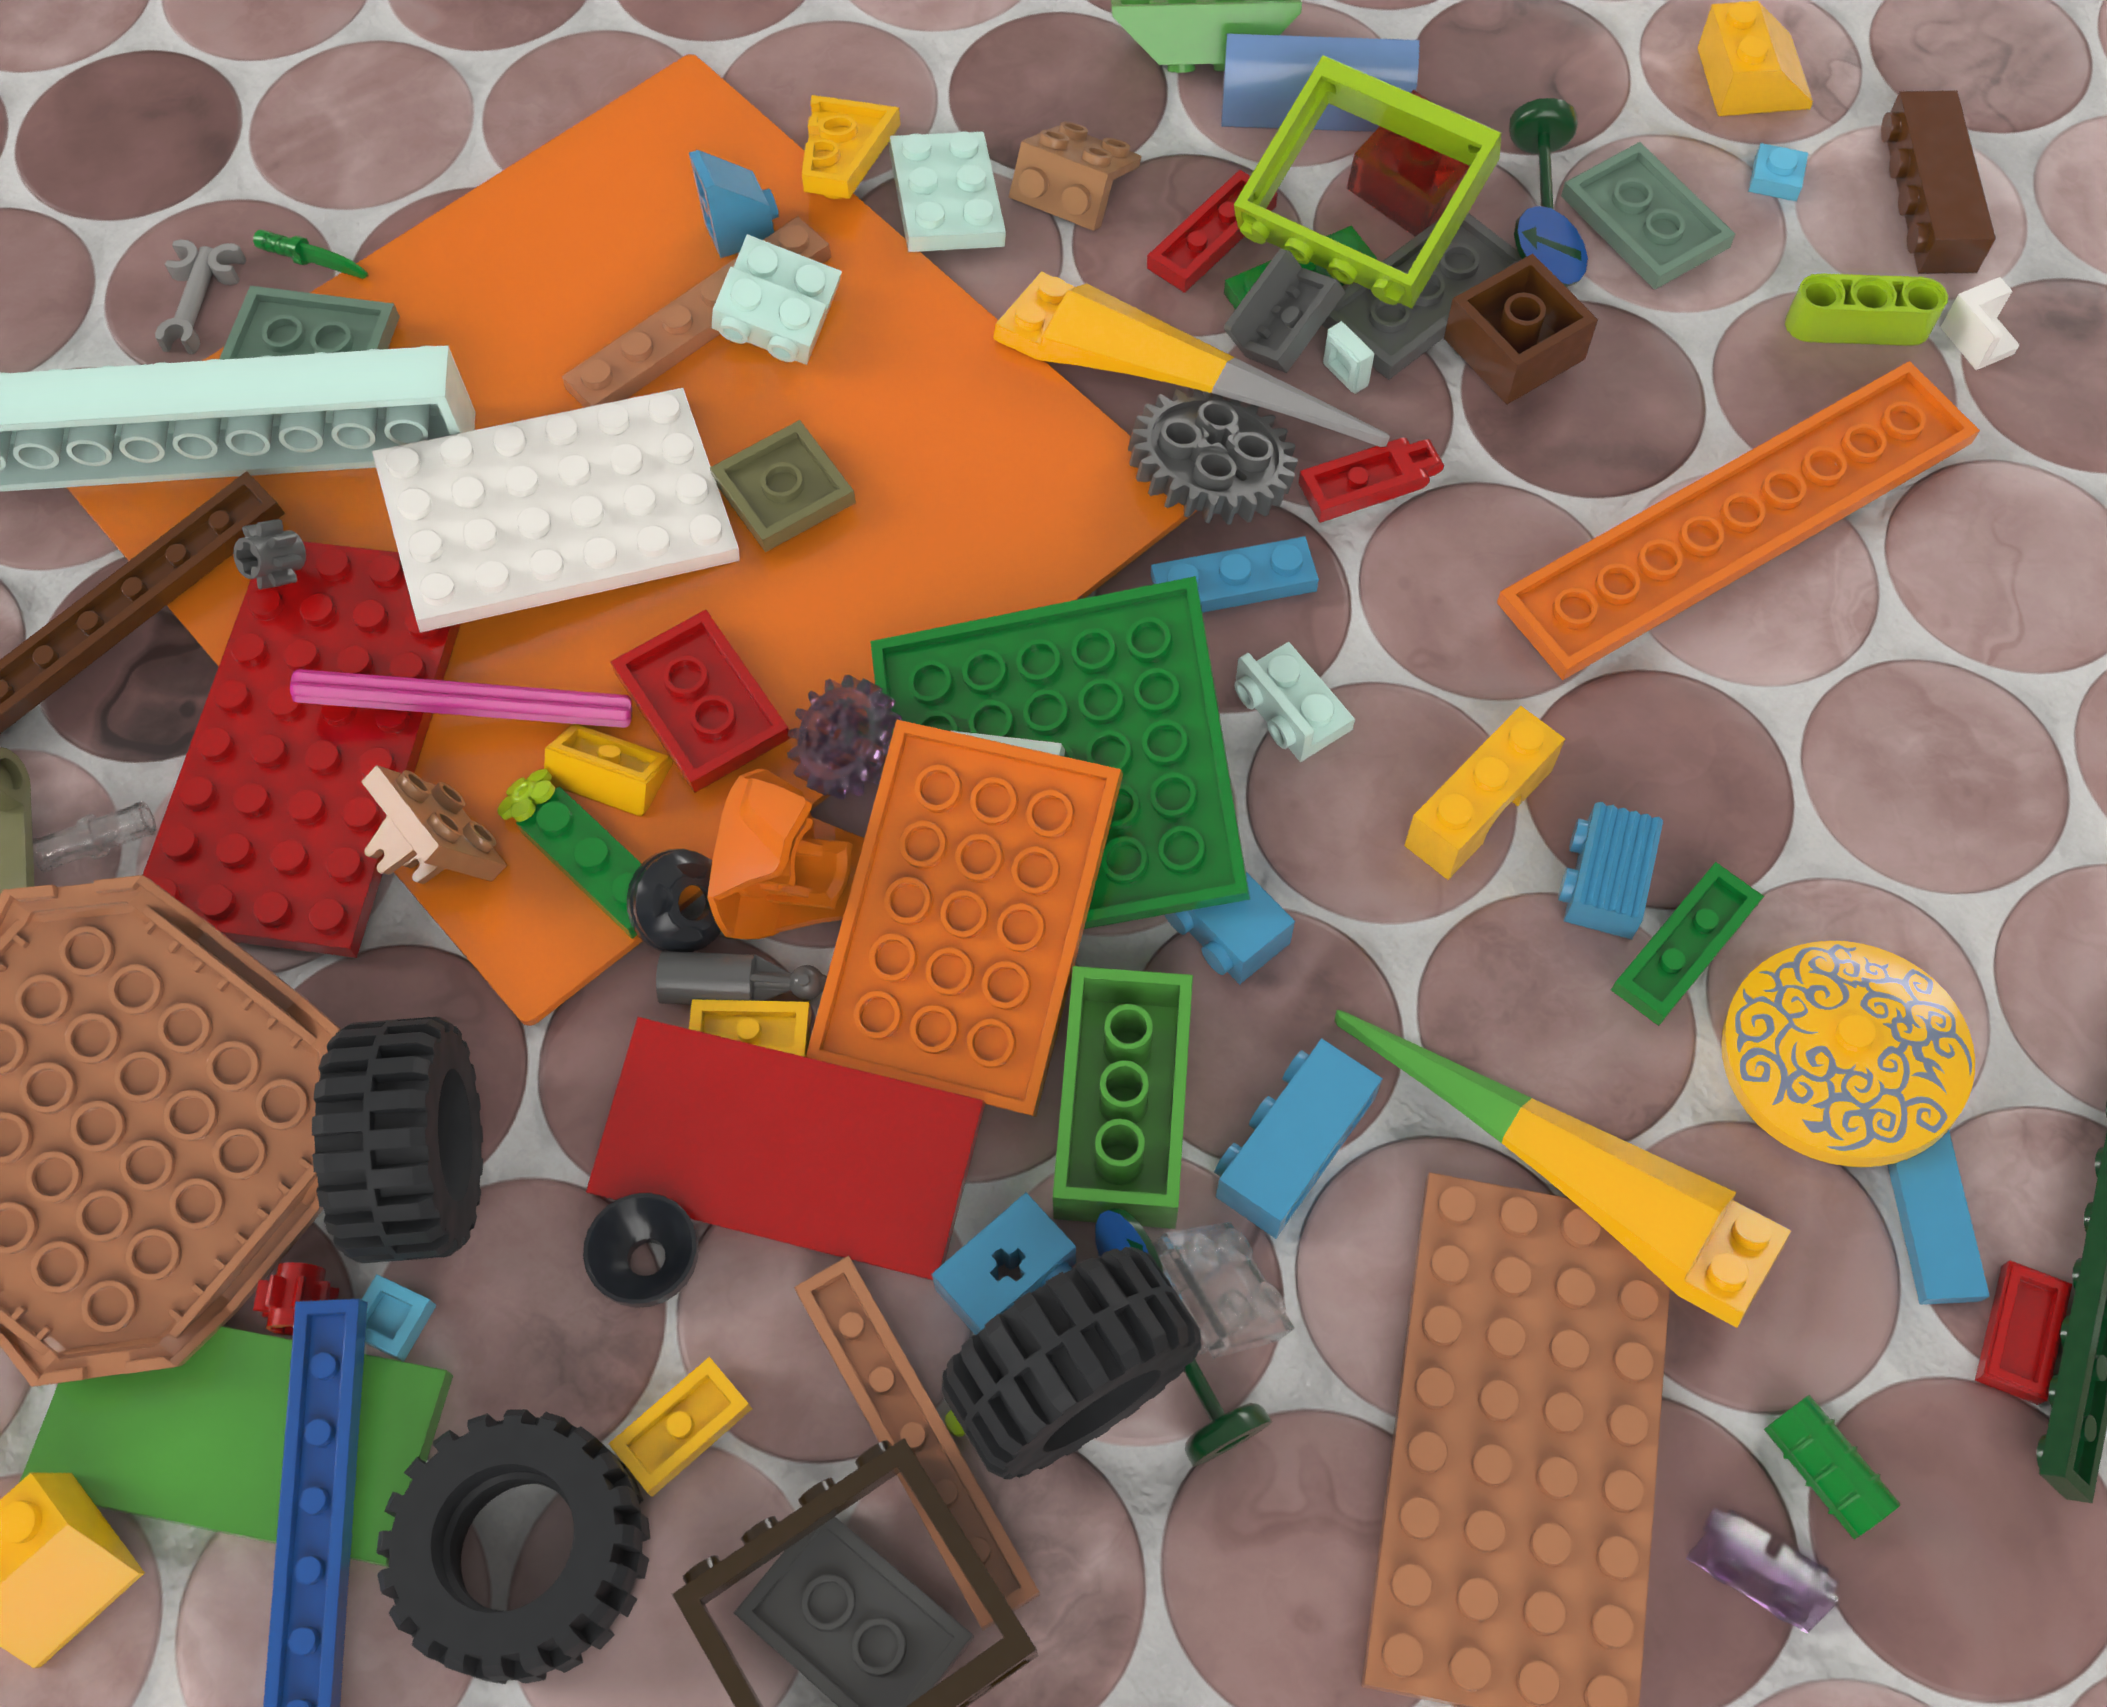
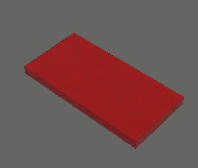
[586,1017,986,1281]

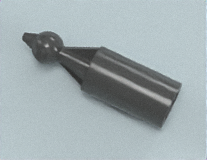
[656,951,827,1005]

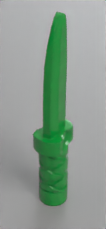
[253,229,368,279]

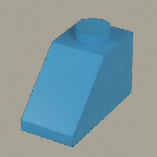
[689,150,779,258]

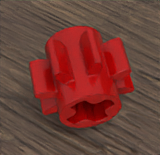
[253,1262,339,1336]

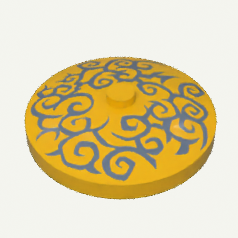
[1721,941,1975,1167]

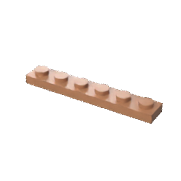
[562,217,831,408]
[794,1256,1040,1631]

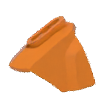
[707,769,864,940]

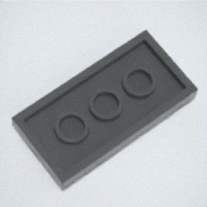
[1322,213,1522,380]

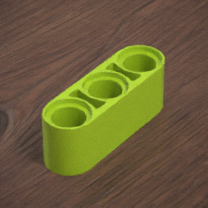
[1785,273,1948,346]

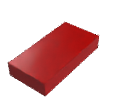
[1975,1260,2072,1405]

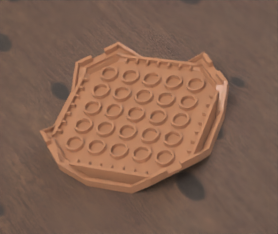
[0,875,342,1387]

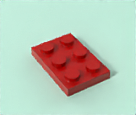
[610,609,791,793]

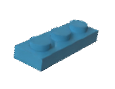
[1151,536,1319,612]

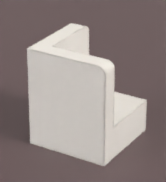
[1940,277,2019,370]

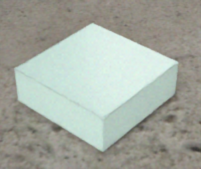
[1323,321,1375,394]

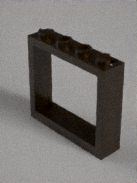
[672,1438,1038,1707]

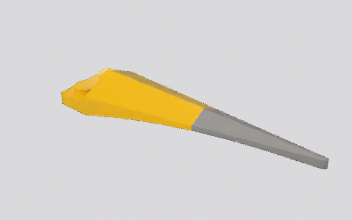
[993,271,1390,447]

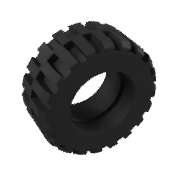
[312,1017,483,1263]
[942,1247,1201,1480]
[376,1409,650,1684]

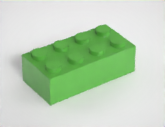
[1053,966,1193,1229]

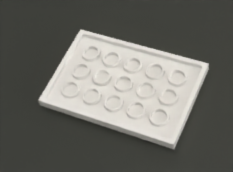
[372,388,740,633]

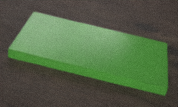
[20,1326,453,1567]

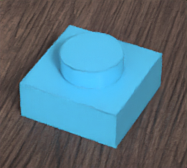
[1748,143,1808,201]
[361,1274,437,1362]

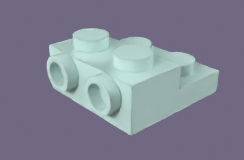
[711,234,842,365]

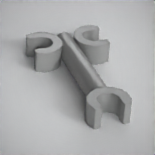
[155,240,246,354]

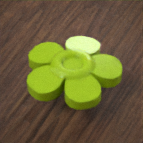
[497,769,555,822]

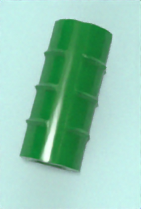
[1763,1395,1901,1540]

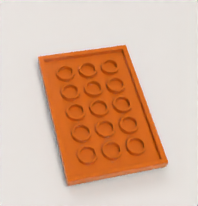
[805,720,1123,1117]

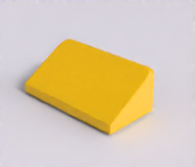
[544,724,672,816]

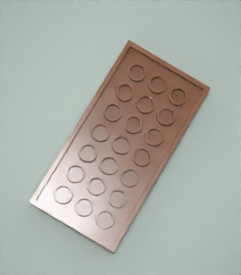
[1361,1172,1670,1707]

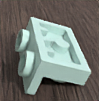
[1234,642,1355,762]

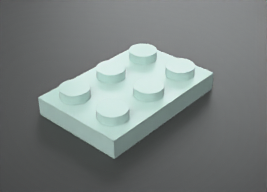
[889,132,1006,252]

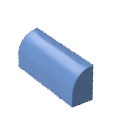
[1221,34,1419,133]

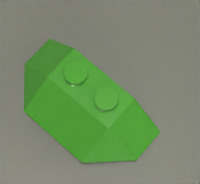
[1111,0,1302,73]

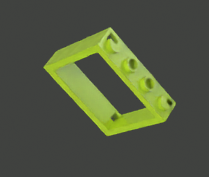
[1234,55,1501,309]

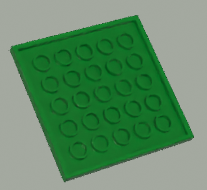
[870,576,1250,929]

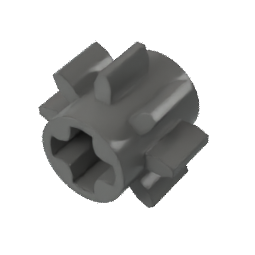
[233,519,306,589]

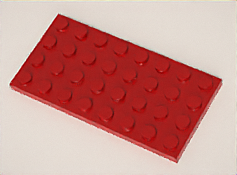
[143,541,461,958]

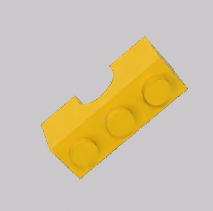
[1404,705,1565,880]

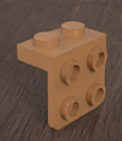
[1009,122,1142,231]

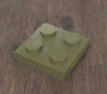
[710,420,856,552]

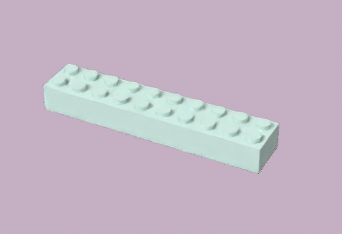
[0,345,476,492]

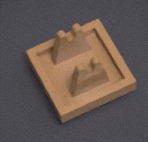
[361,765,507,884]

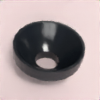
[626,849,722,952]
[583,1193,698,1308]

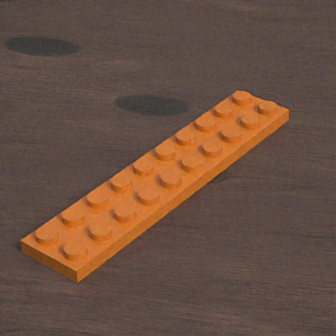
[1497,361,1980,681]

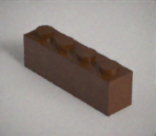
[1881,90,1996,274]

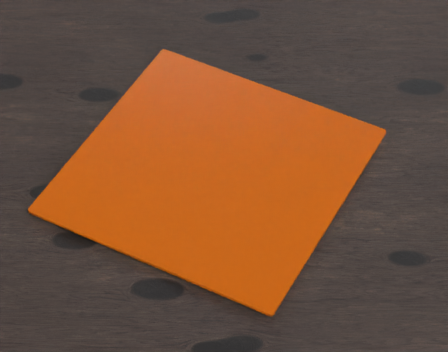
[66,54,1197,1026]

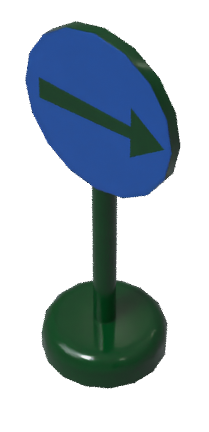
[1509,98,1588,287]
[1095,1207,1272,1466]

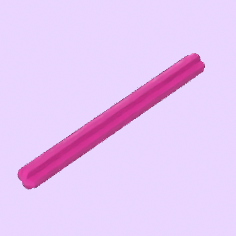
[290,669,632,728]

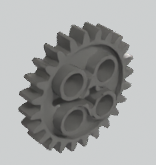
[1128,389,1298,525]

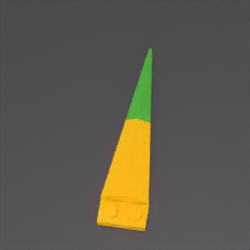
[1334,1010,1791,1328]

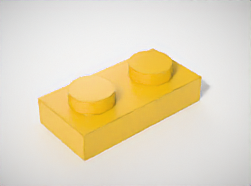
[689,999,812,1057]
[608,1357,752,1497]

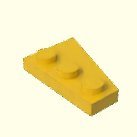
[802,95,901,199]

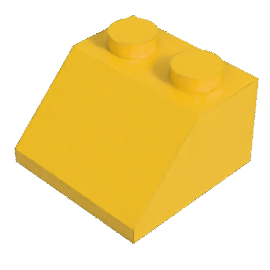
[1697,1,1813,116]
[0,1472,145,1668]

